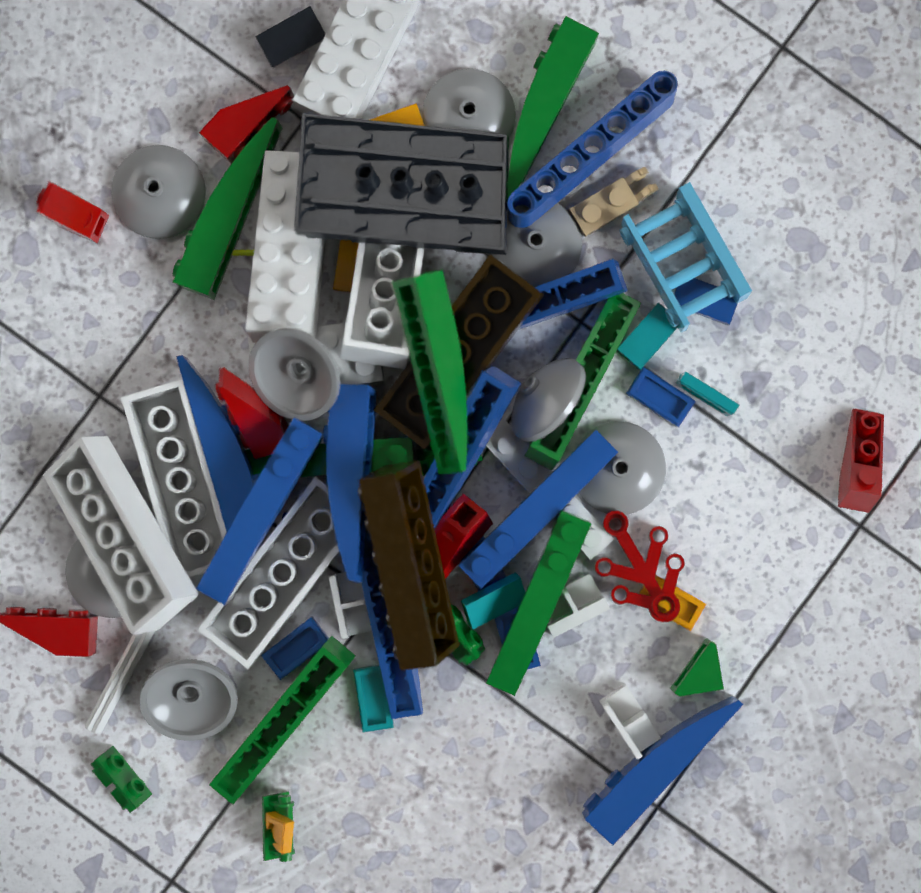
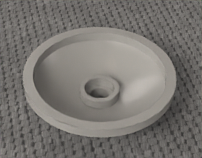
[423,69,516,139]
[111,145,206,239]
[491,203,582,287]
[249,328,340,421]
[511,358,585,442]
[577,421,666,515]
[65,539,121,618]
[140,659,237,741]

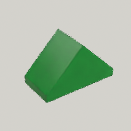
[670,638,724,697]

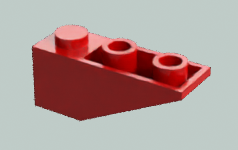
[199,85,294,164]
[36,181,110,243]
[215,367,289,459]
[838,408,884,513]
[435,493,494,579]
[0,607,98,657]

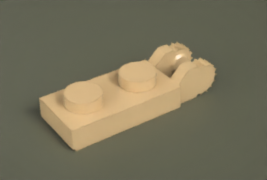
[569,167,659,237]

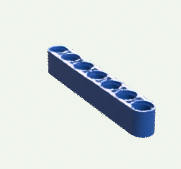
[507,70,678,228]

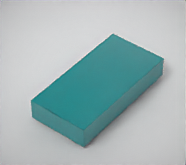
[617,302,678,370]
[676,371,739,416]
[460,572,525,629]
[353,665,394,733]

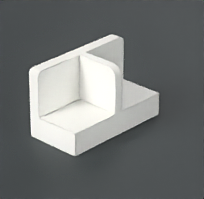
[329,572,372,639]
[547,574,610,638]
[599,684,661,760]

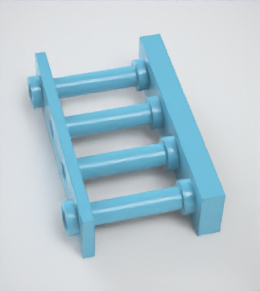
[619,182,752,333]

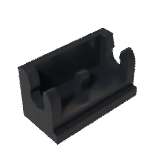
[255,6,326,68]

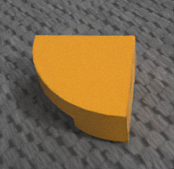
[265,811,294,854]

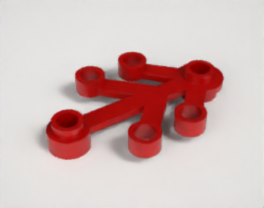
[594,511,685,623]

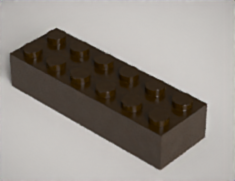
[374,254,544,449]
[358,460,460,670]

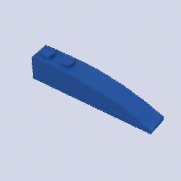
[518,259,628,330]
[176,355,270,532]
[424,366,521,529]
[323,384,377,583]
[196,418,323,605]
[459,430,618,589]
[361,532,423,719]
[582,696,744,846]

